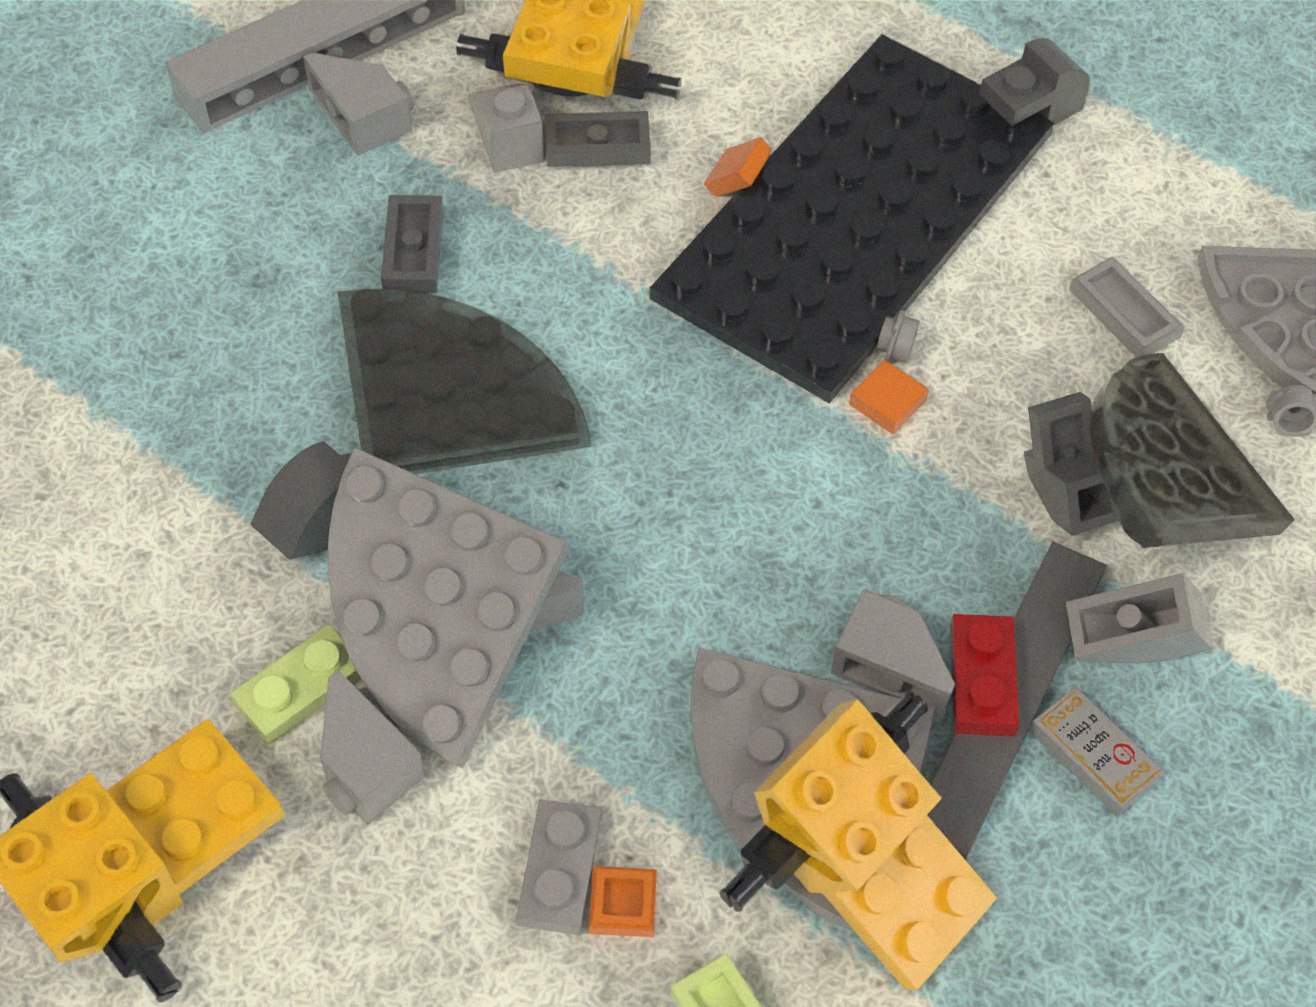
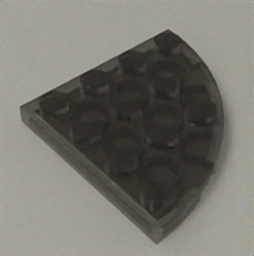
[337,289,591,474]
[1090,353,1295,548]

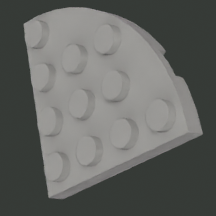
[1197,245,1316,394]
[328,447,570,769]
[690,647,935,932]

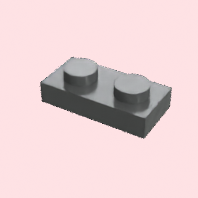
[545,111,651,167]
[381,195,443,293]

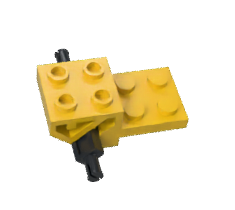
[456,0,682,100]
[719,691,997,990]
[0,718,285,1003]

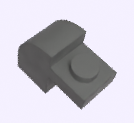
[979,38,1090,126]
[1024,392,1124,536]
[250,441,352,560]

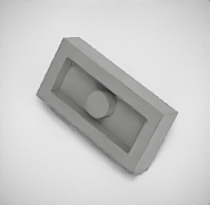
[516,799,602,936]

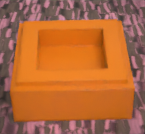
[704,137,772,196]
[849,359,929,434]
[589,866,657,938]

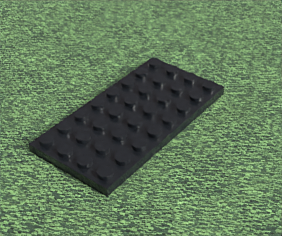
[649,34,1054,404]

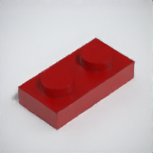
[950,614,1019,737]

